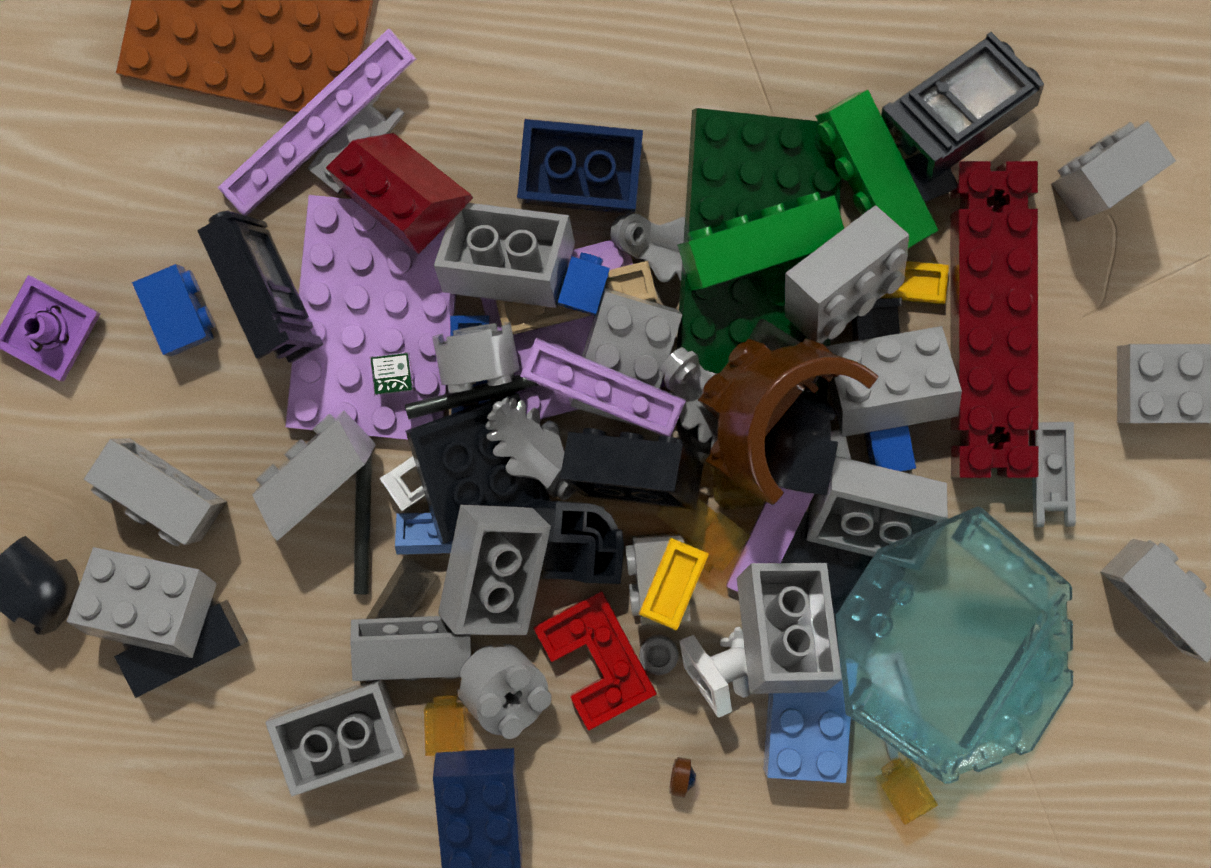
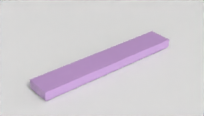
[218,29,417,216]

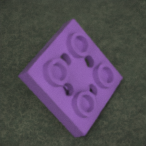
[0,275,101,381]

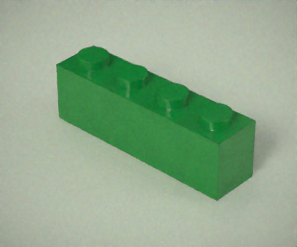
[815,90,939,248]
[677,192,844,290]

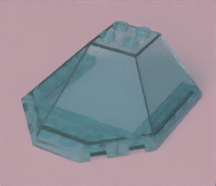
[836,506,1073,784]

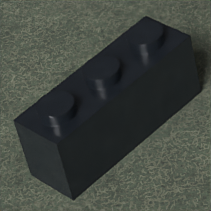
[114,598,248,698]

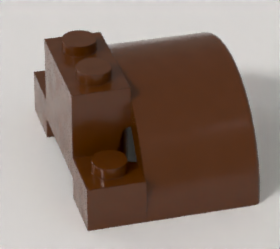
[698,339,879,505]

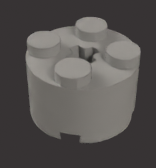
[432,322,520,393]
[457,644,551,739]

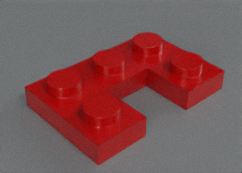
[533,590,657,731]

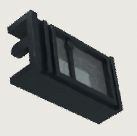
[881,32,1044,182]
[197,211,324,363]

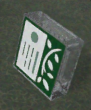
[370,352,415,396]

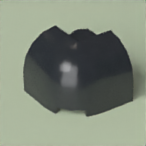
[765,393,838,495]
[534,501,624,584]
[0,536,80,635]

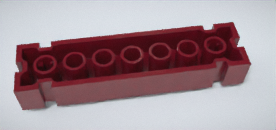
[950,161,1039,478]

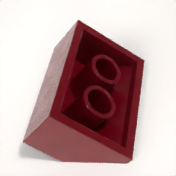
[326,133,473,254]

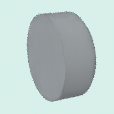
[639,635,678,675]

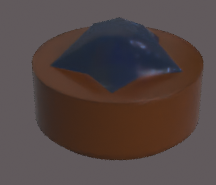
[669,757,696,798]

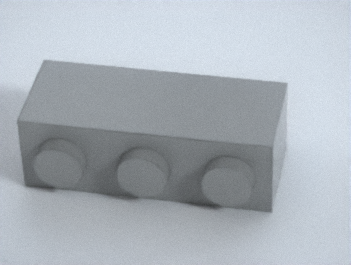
[350,616,471,682]

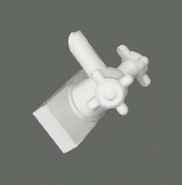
[680,627,750,718]

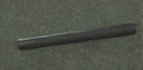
[405,374,540,419]
[353,453,372,595]

